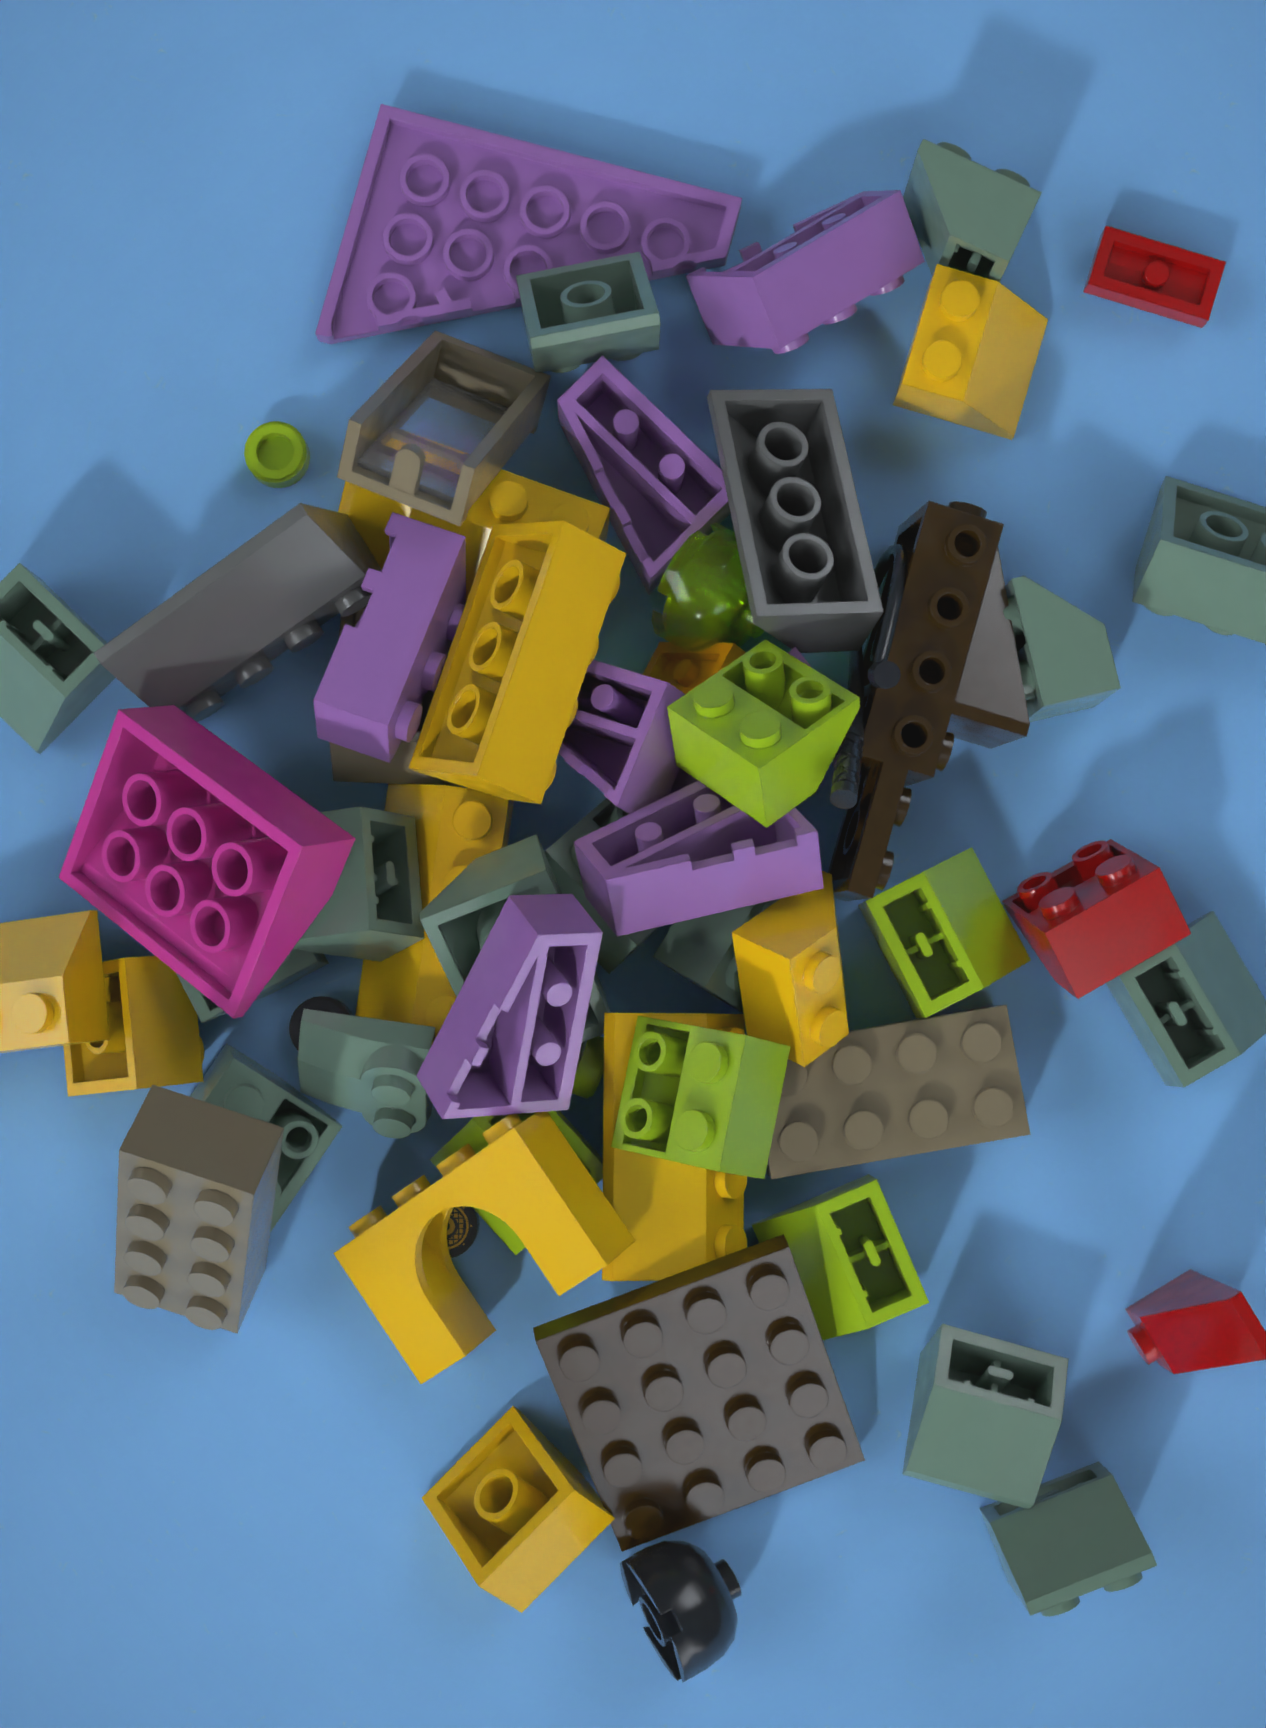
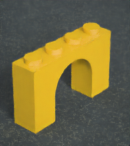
[333,1112,635,1384]

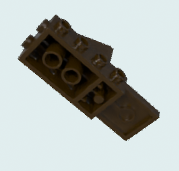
[828,501,1030,901]

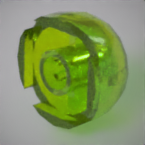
[651,523,765,652]

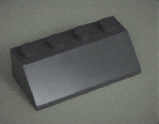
[707,389,884,653]
[94,503,382,722]

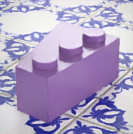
[686,190,925,354]
[557,355,731,595]
[313,512,466,763]
[558,660,685,814]
[573,781,824,937]
[416,894,603,1119]

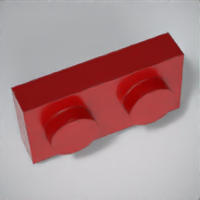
[1083,226,1226,328]

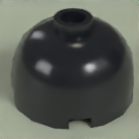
[620,1541,741,1683]

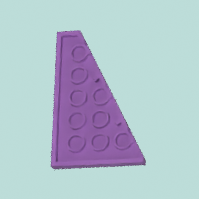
[315,104,742,344]

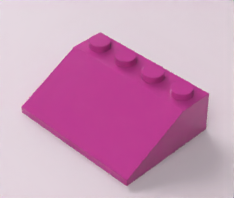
[58,705,356,1019]

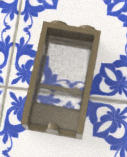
[337,330,551,526]

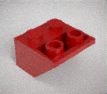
[1002,839,1191,999]

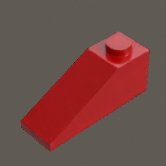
[1125,1269,1266,1374]

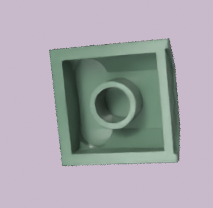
[297,1009,435,1139]

